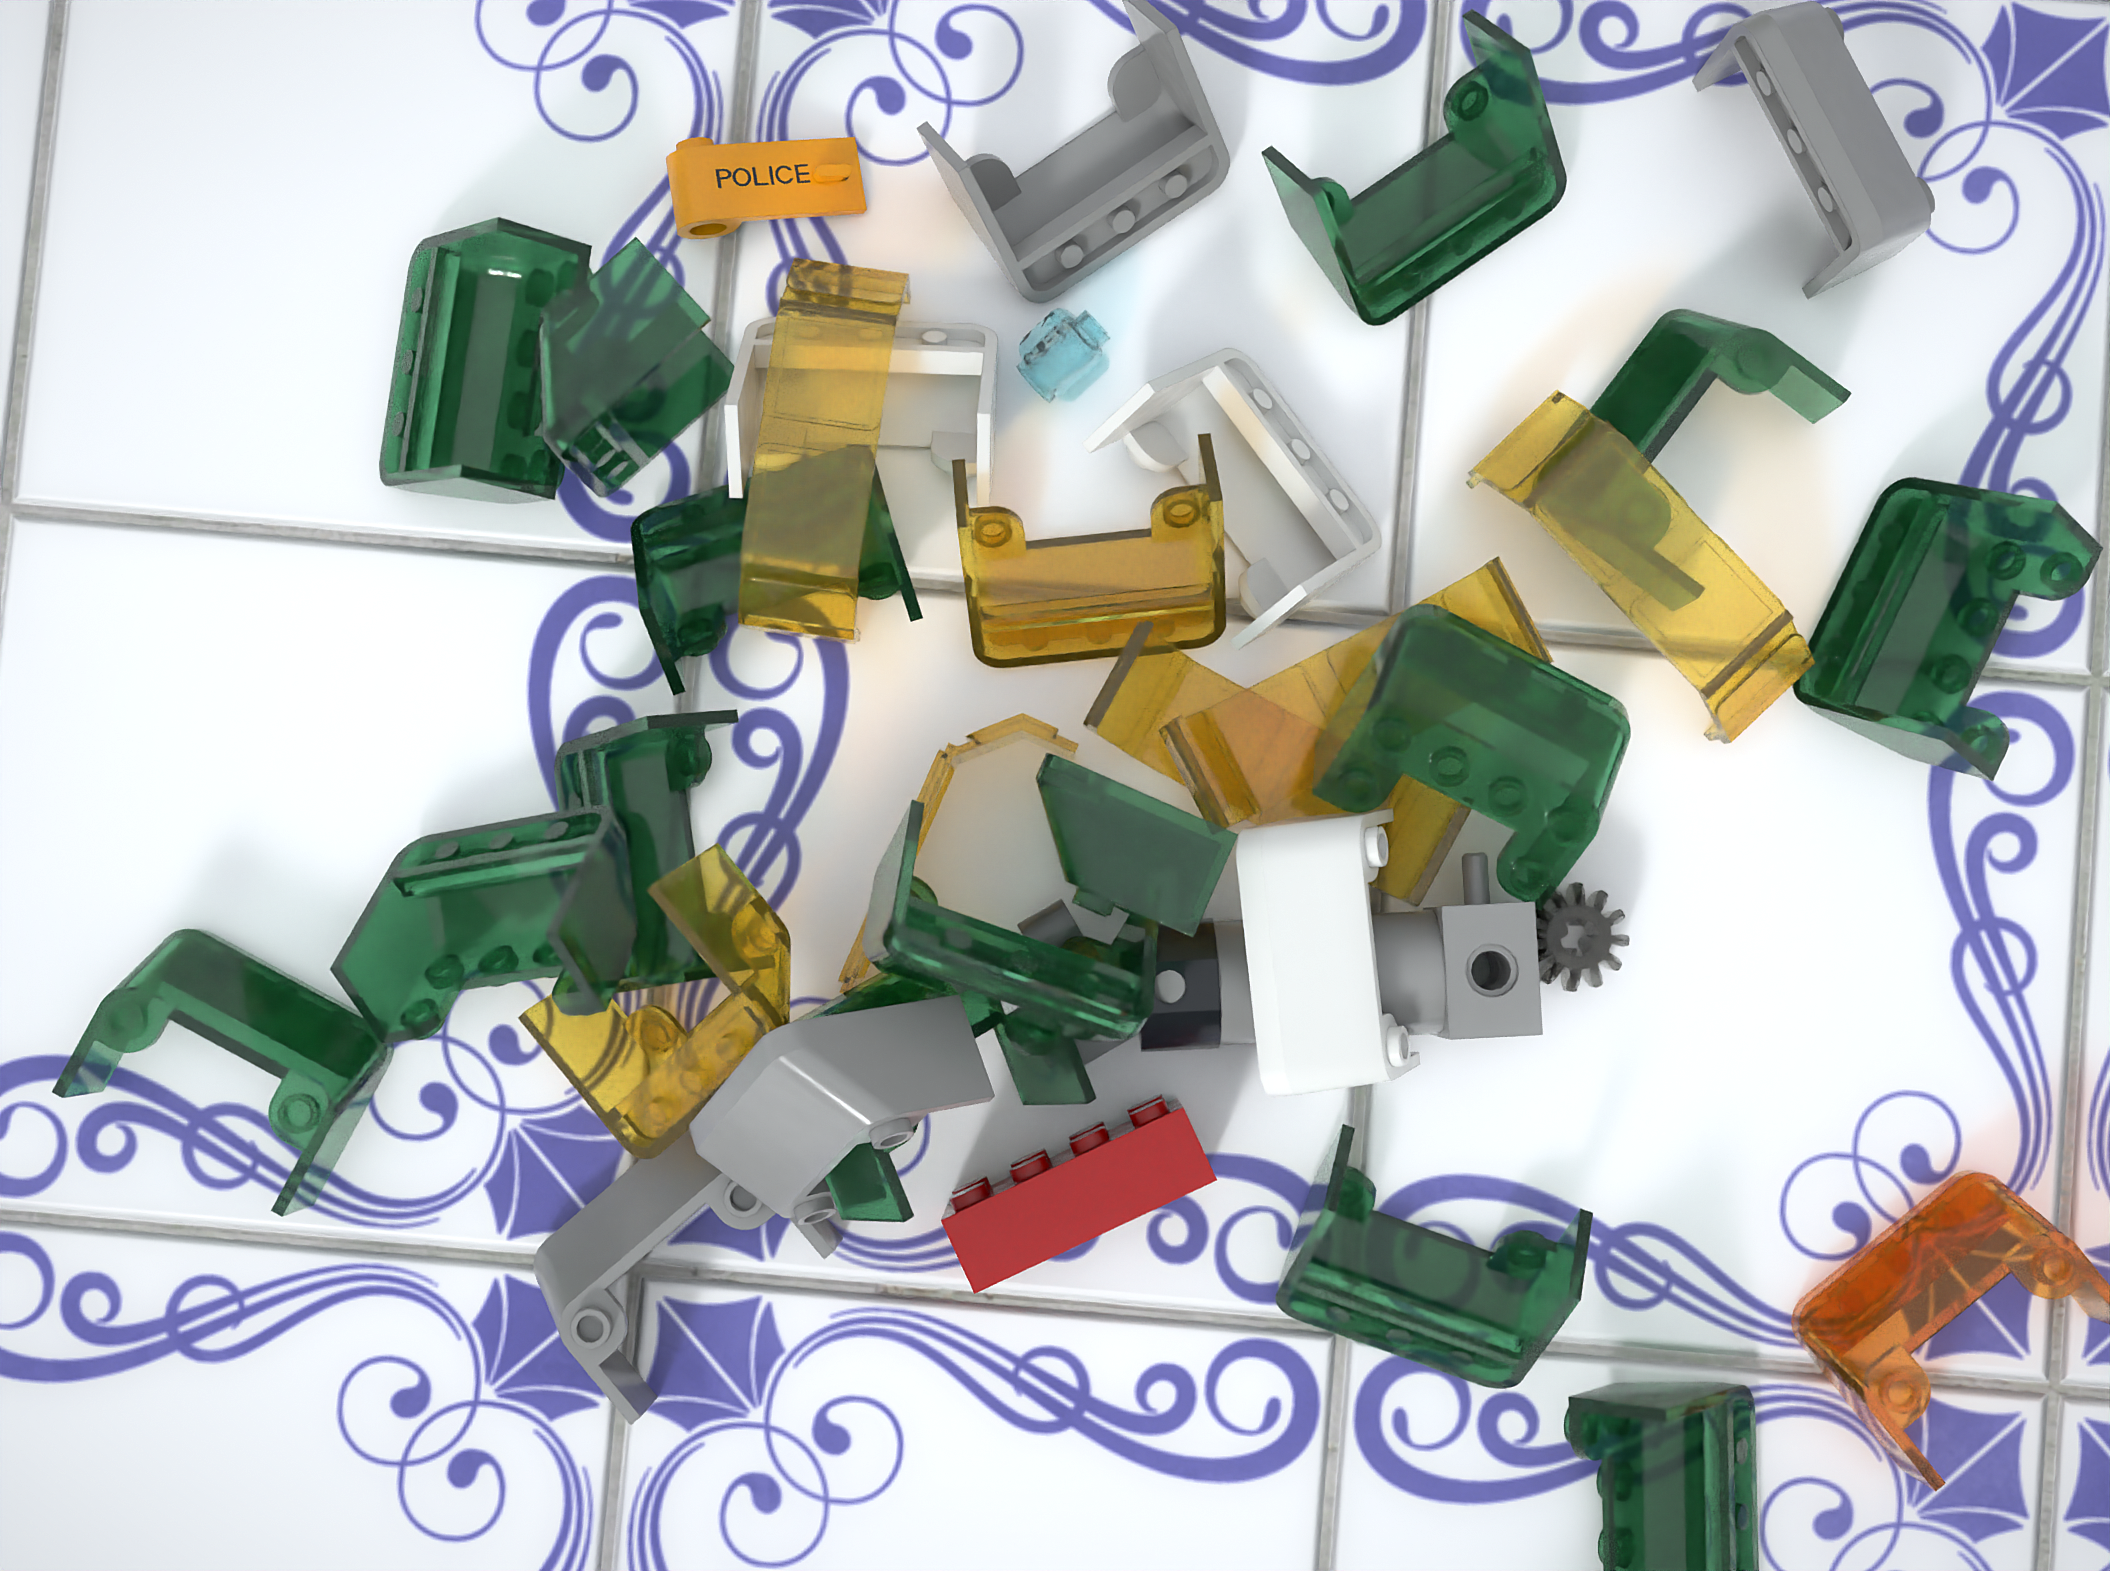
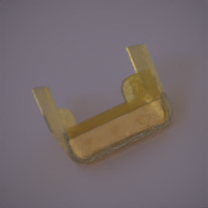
[952,433,1226,668]
[518,843,791,1159]

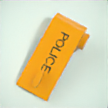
[666,137,867,239]

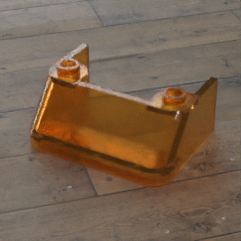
[1791,1170,2110,1492]

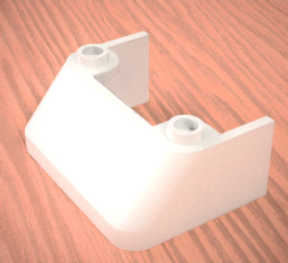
[724,317,998,507]
[1081,348,1382,651]
[1236,808,1420,1097]

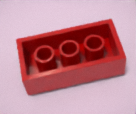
[941,1094,1217,1294]

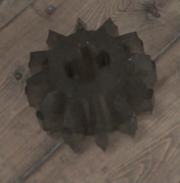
[1535,882,1630,992]

